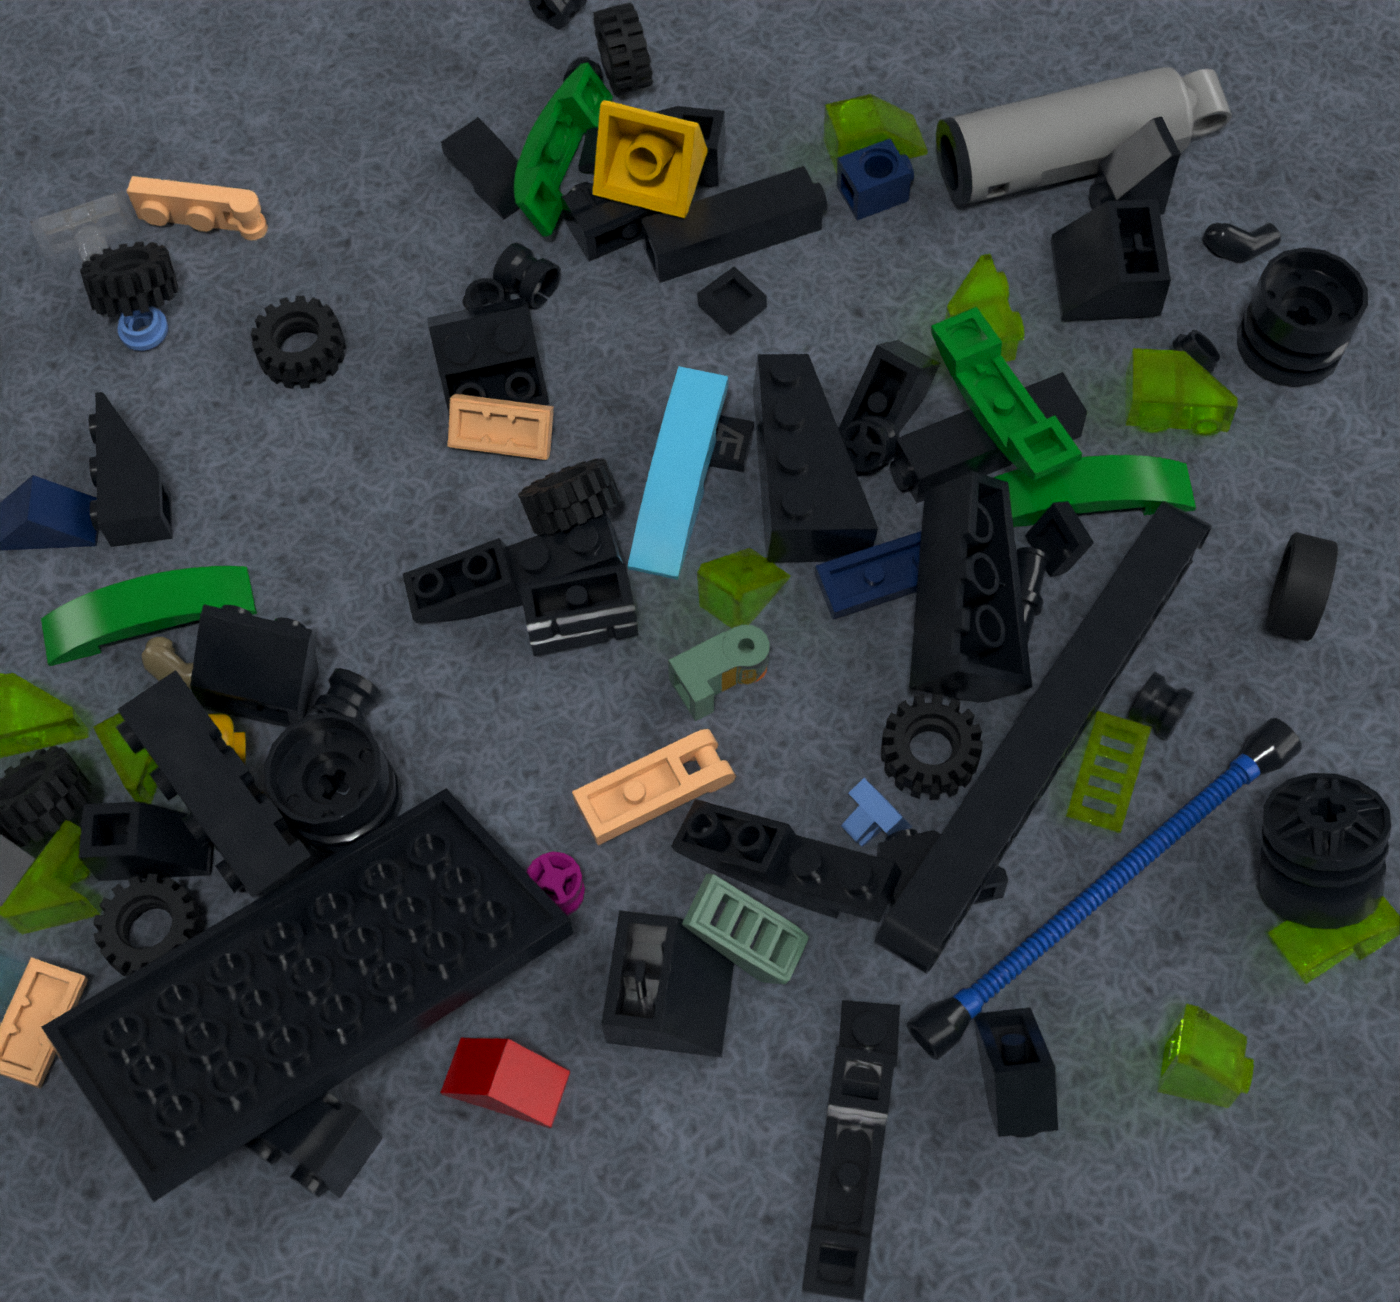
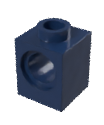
[837,138,914,221]

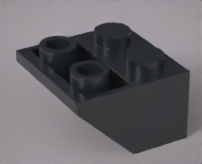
[1051,198,1171,321]
[427,297,549,413]
[190,604,319,727]
[601,910,734,1058]

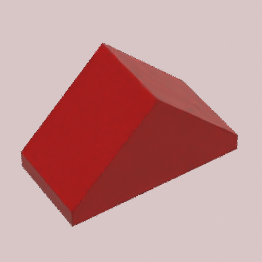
[440,1038,570,1128]

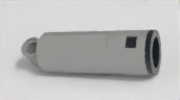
[936,67,1232,206]

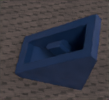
[0,475,98,551]

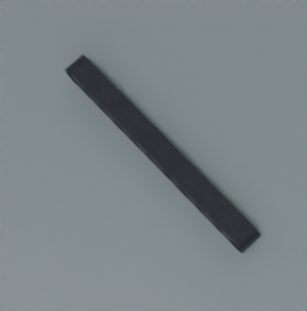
[874,501,1212,974]

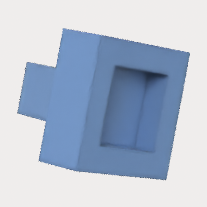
[841,778,912,847]

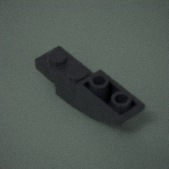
[402,511,623,623]
[671,799,902,923]

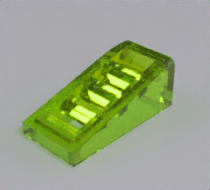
[1065,711,1152,834]

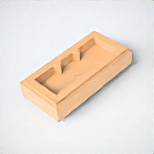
[447,394,554,460]
[0,957,88,1089]

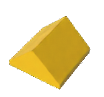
[592,100,708,218]

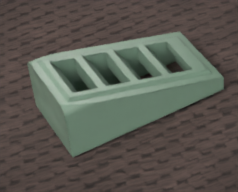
[682,874,809,985]

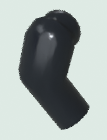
[1204,222,1281,263]

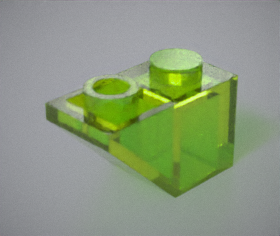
[945,253,1024,362]
[1125,348,1238,436]

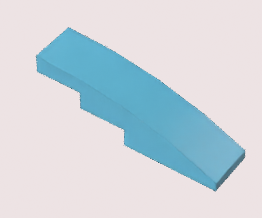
[627,366,729,580]

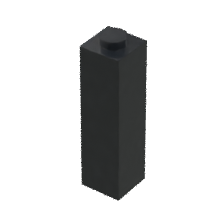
[641,166,828,283]
[890,372,1087,504]

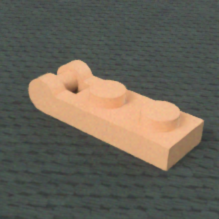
[127,176,268,240]
[572,729,736,845]

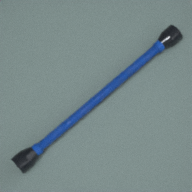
[907,718,1302,1060]

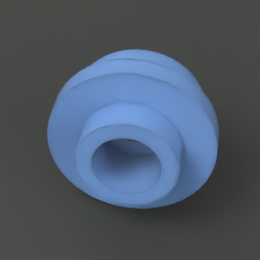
[117,306,168,351]

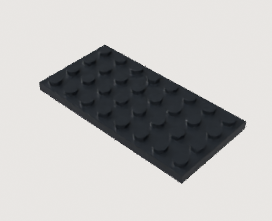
[41,788,573,1202]

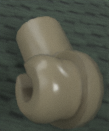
[141,637,193,689]

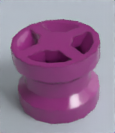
[526,852,585,916]

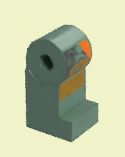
[668,625,770,722]

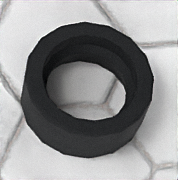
[1266,532,1338,641]

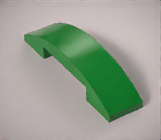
[514,63,613,237]
[931,306,1082,480]
[993,455,1196,527]
[41,566,257,666]

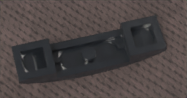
[802,1046,896,1302]

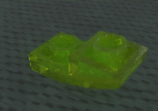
[1268,896,1400,985]

